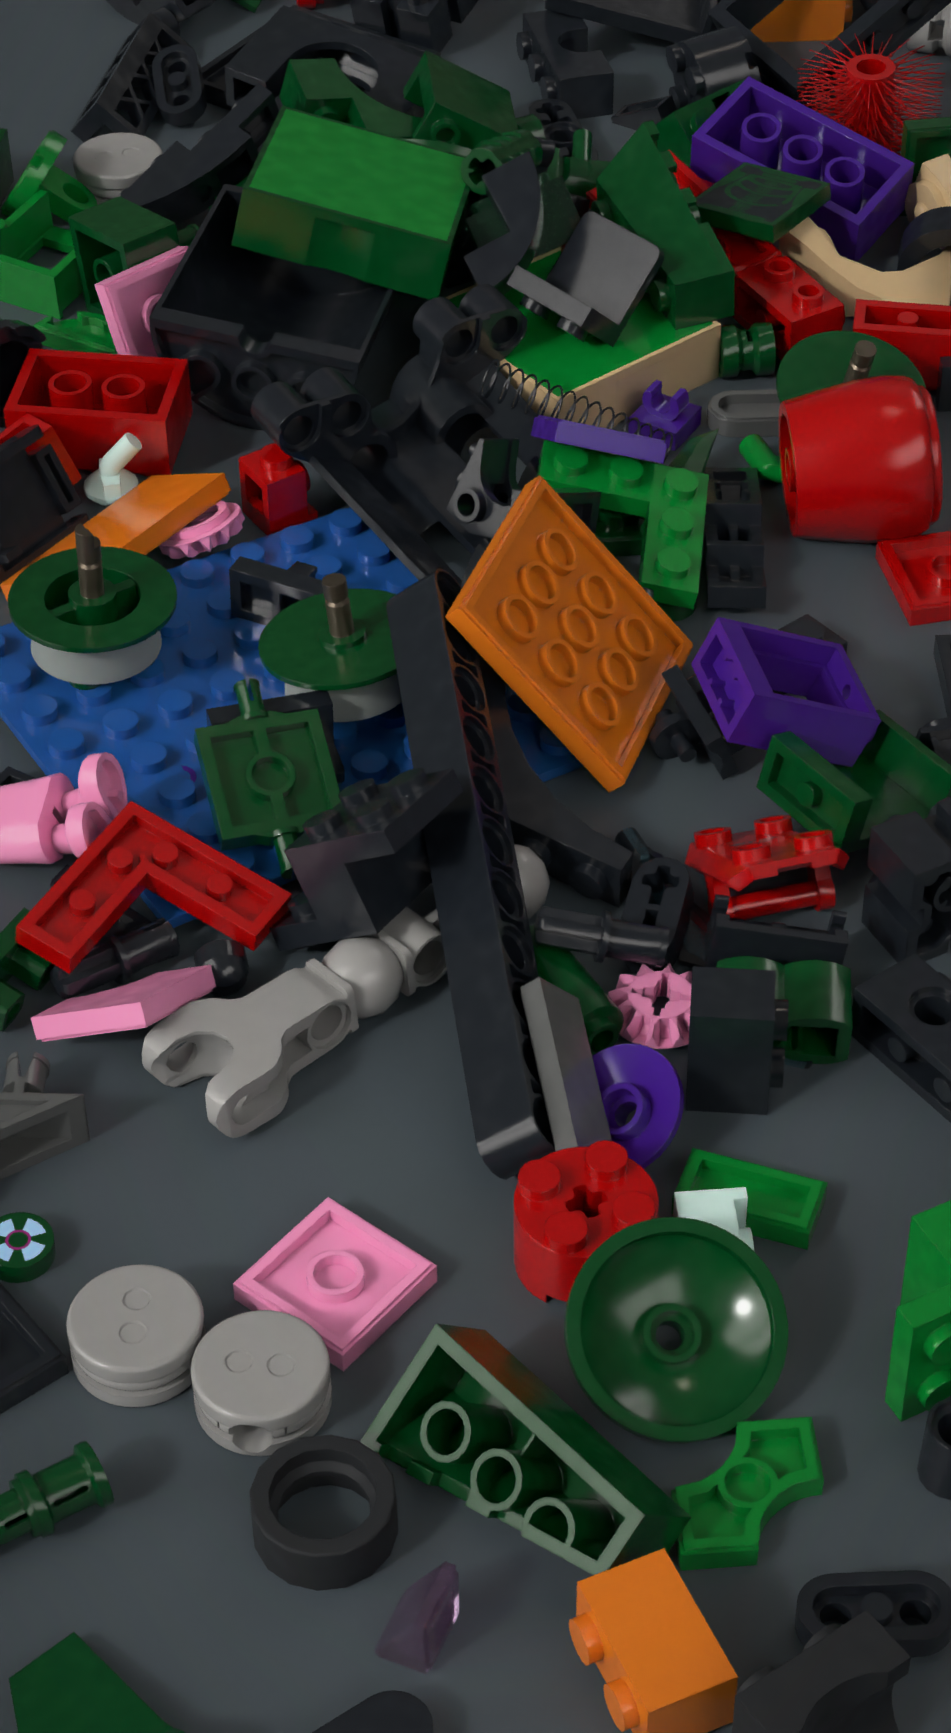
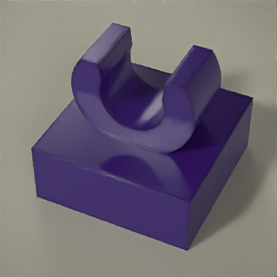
[628,380,702,451]

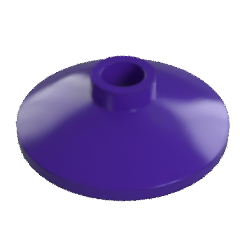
[592,1043,684,1169]

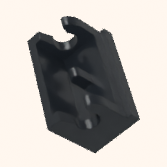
[705,894,848,967]

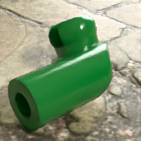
[739,434,782,484]

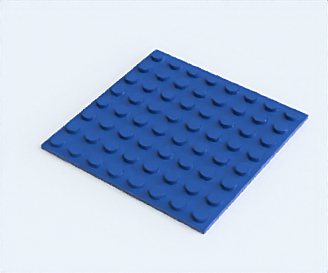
[0,507,584,928]

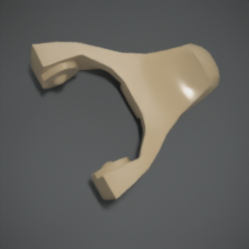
[779,153,951,317]

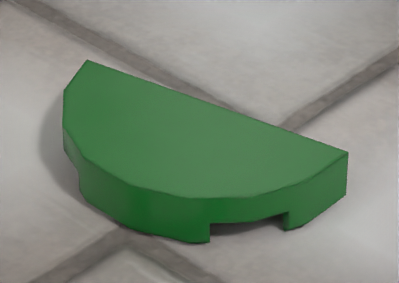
[33,311,117,354]

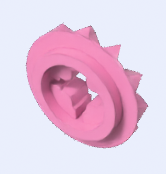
[159,500,245,559]
[608,962,692,1049]

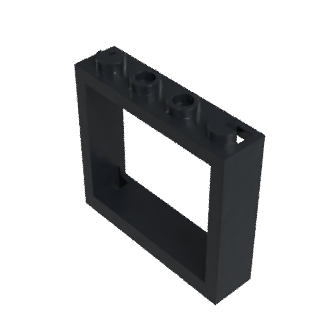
[707,0,951,112]

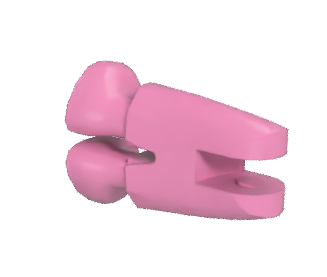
[0,752,128,864]

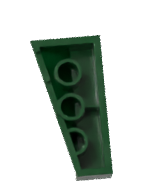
[591,120,735,330]
[360,1323,691,1575]

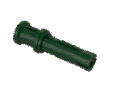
[0,1440,114,1546]

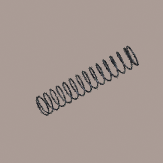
[480,359,673,465]

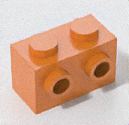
[569,1548,738,1733]

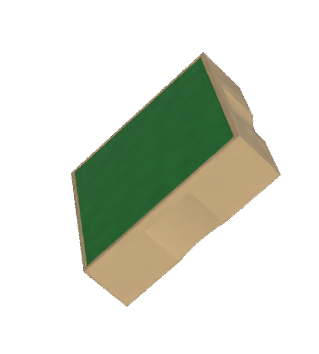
[445,247,721,429]

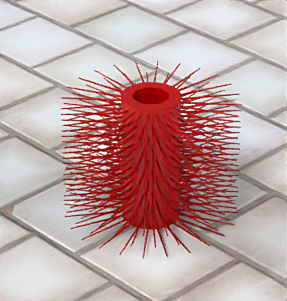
[796,32,945,156]

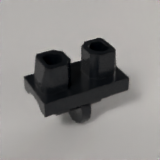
[649,665,746,780]

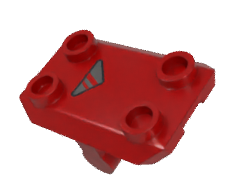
[685,815,850,920]

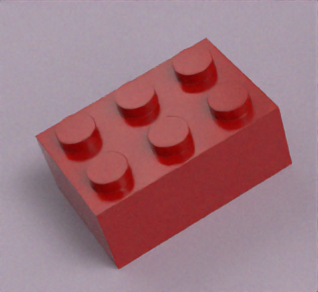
[3,348,193,476]

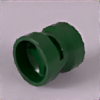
[719,322,776,379]

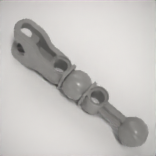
[142,844,550,1138]

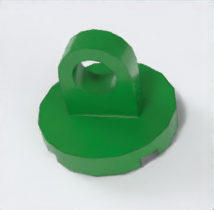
[0,130,97,222]

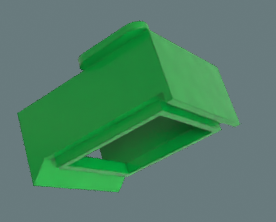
[0,189,83,320]

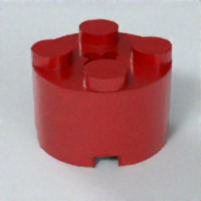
[514,1140,659,1303]

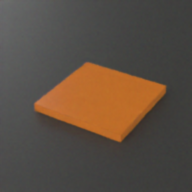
[445,475,694,793]

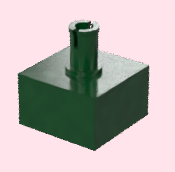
[68,196,200,316]

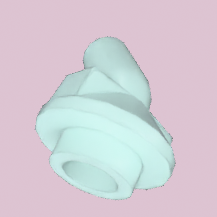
[83,432,142,507]

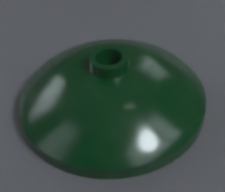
[564,1217,788,1444]

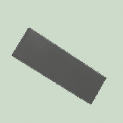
[520,977,612,1151]

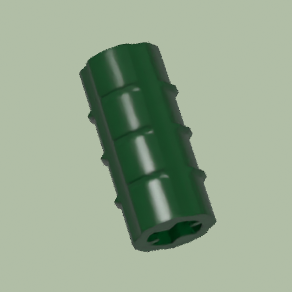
[461,129,543,195]

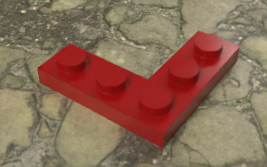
[16,801,292,974]

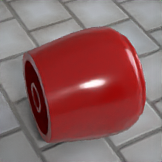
[778,376,943,544]

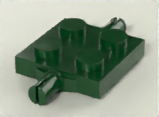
[194,678,341,879]

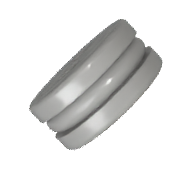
[73,132,163,205]
[66,1264,206,1407]
[191,1310,332,1456]

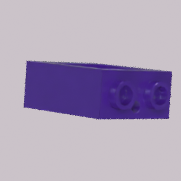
[691,617,881,767]

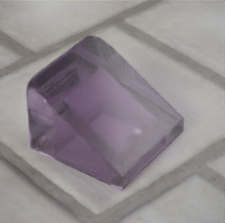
[375,1561,460,1674]

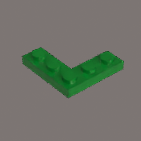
[537,440,709,609]

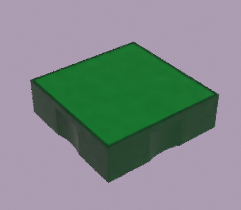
[232,106,472,300]

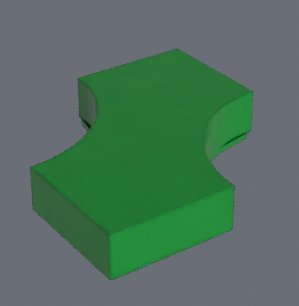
[671,1417,824,1571]

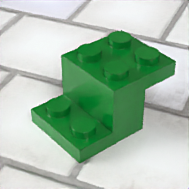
[885,1200,951,1422]

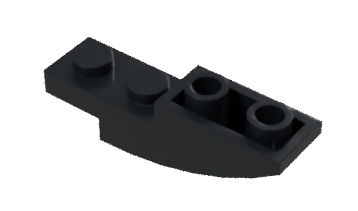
[118,83,279,225]

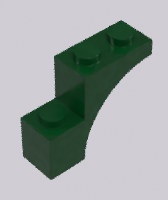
[279,58,422,139]

